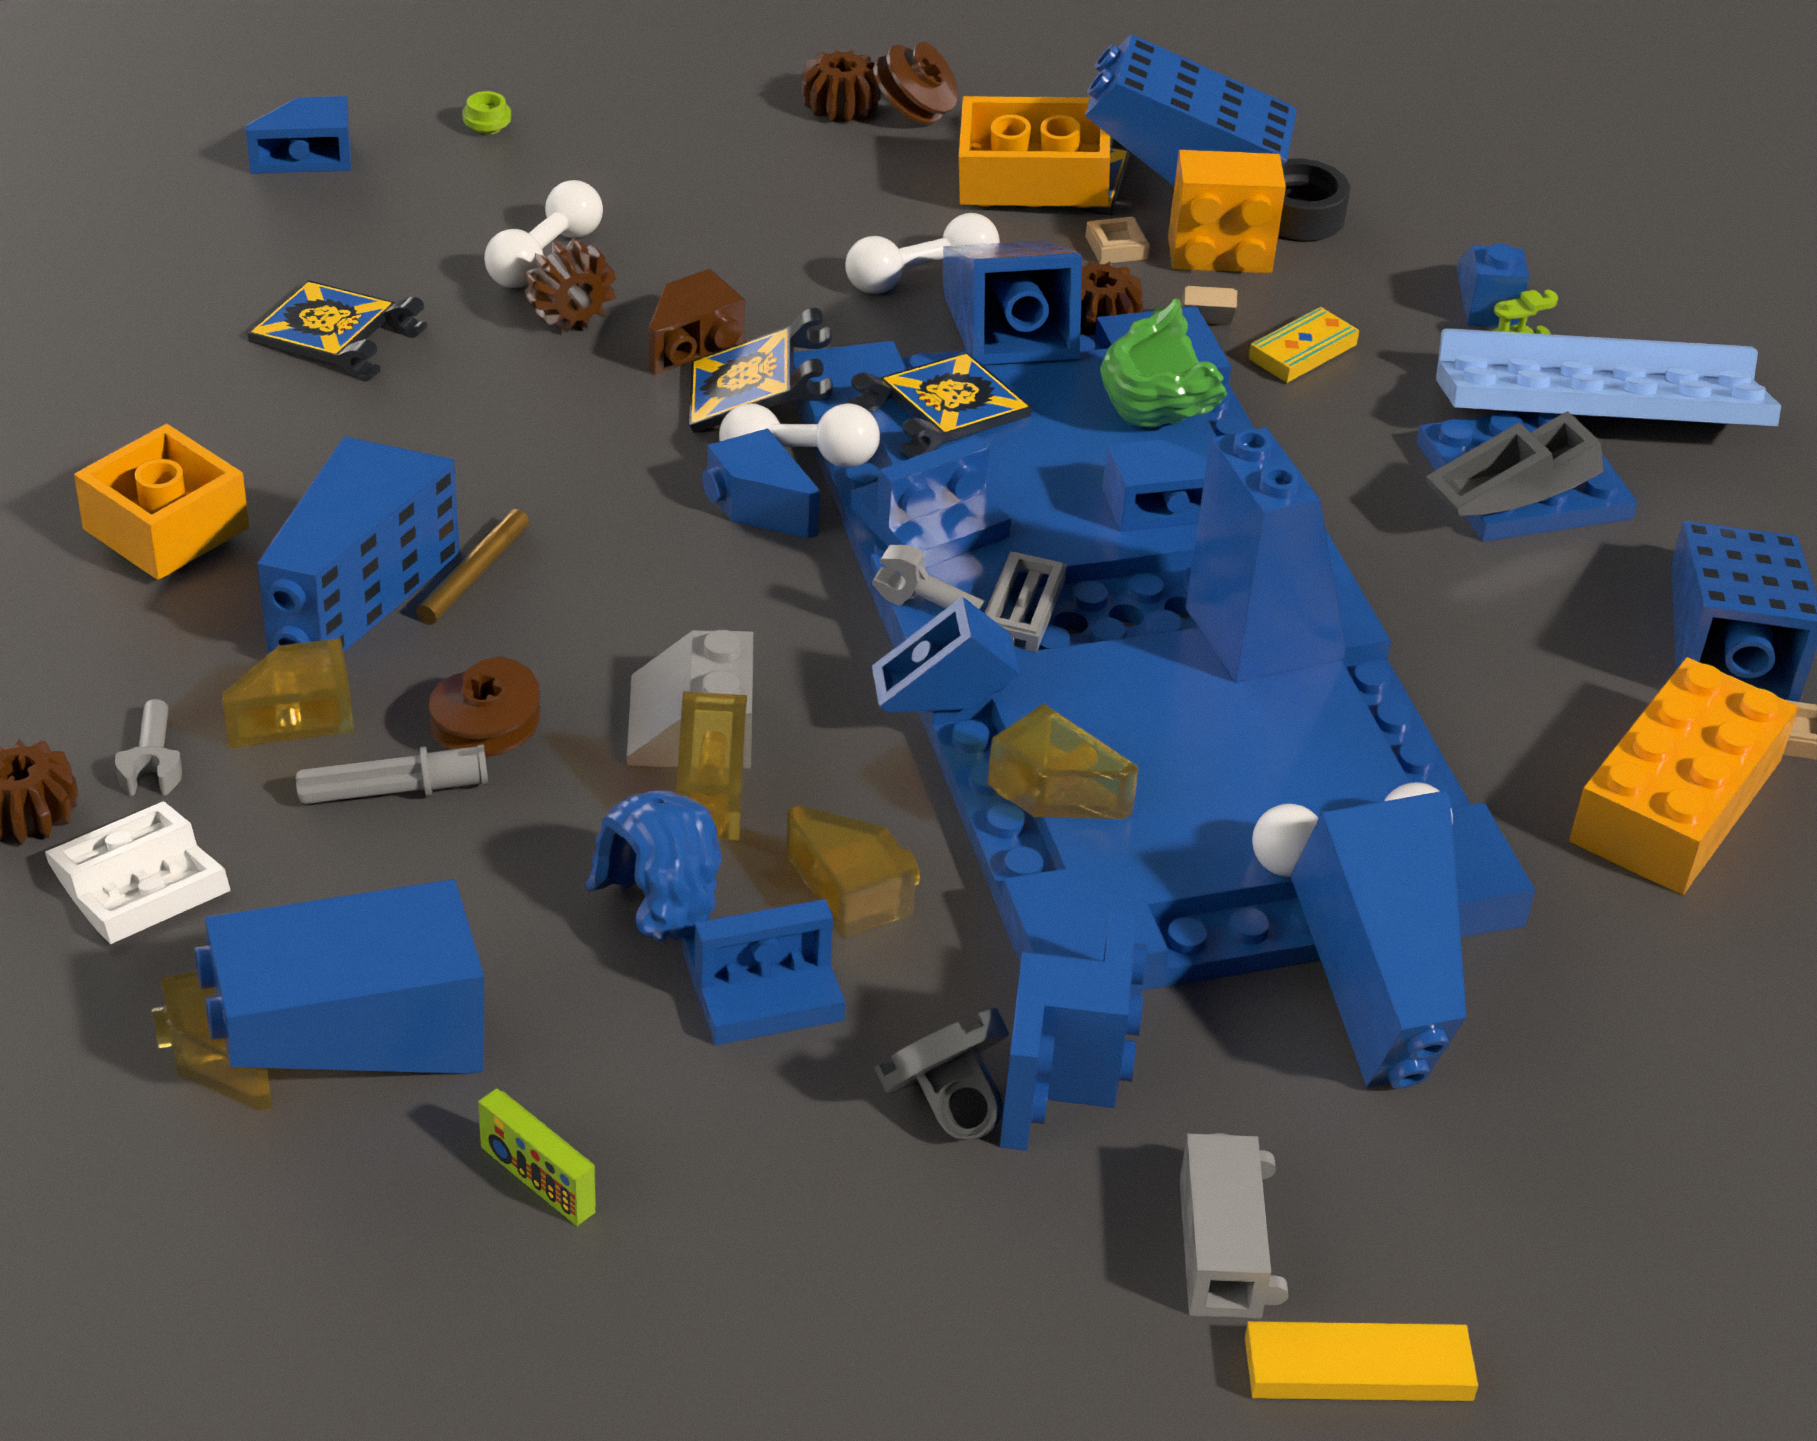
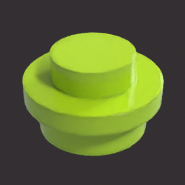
[462,91,511,135]

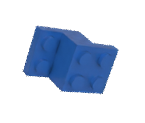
[1000,912,1147,1151]

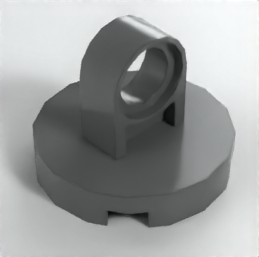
[874,1008,1009,1140]

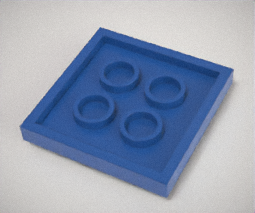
[1416,411,1638,542]

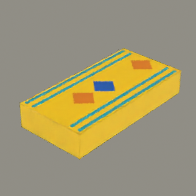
[1248,307,1359,383]

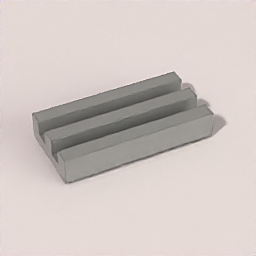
[985,552,1067,653]

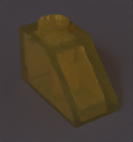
[222,638,354,748]
[676,691,747,840]
[988,703,1139,819]
[786,805,920,938]
[151,971,273,1111]

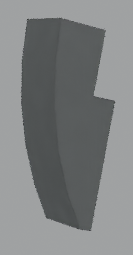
[1426,411,1604,516]

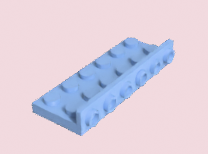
[1436,328,1781,426]

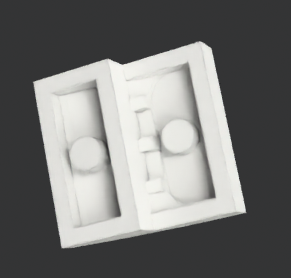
[45,801,231,944]

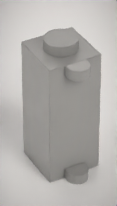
[1180,1133,1288,1318]

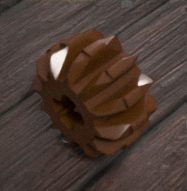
[802,49,881,122]
[524,238,616,332]
[1080,260,1143,336]
[0,738,78,845]

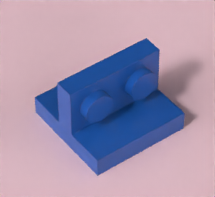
[851,435,1011,567]
[682,899,846,1046]

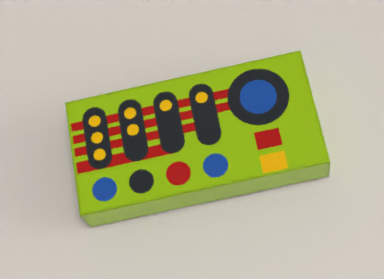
[478,1088,596,1226]

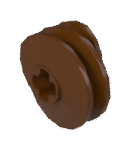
[873,42,958,125]
[428,656,540,757]

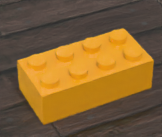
[1569,657,1799,896]

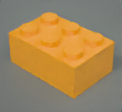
[959,96,1110,208]

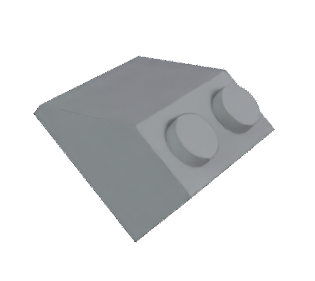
[627,630,753,768]

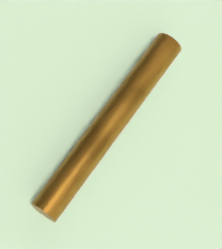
[416,509,529,625]

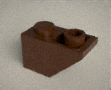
[649,268,745,376]

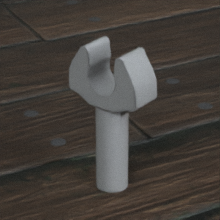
[872,545,984,610]
[115,699,182,796]

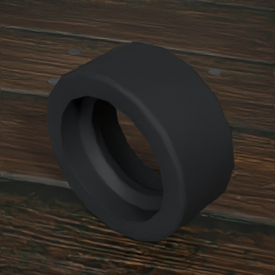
[1278,158,1351,241]

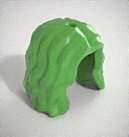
[1100,299,1227,428]

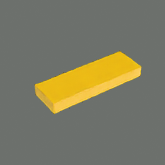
[1245,1321,1478,1401]

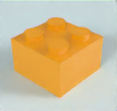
[1168,150,1286,273]
[74,423,249,581]

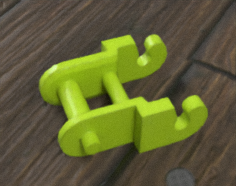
[1491,289,1558,334]

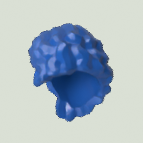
[585,790,722,943]

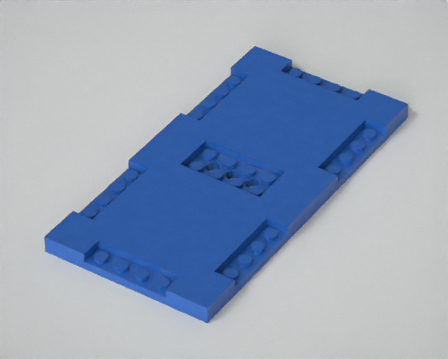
[793,306,1535,991]

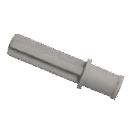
[296,744,489,804]

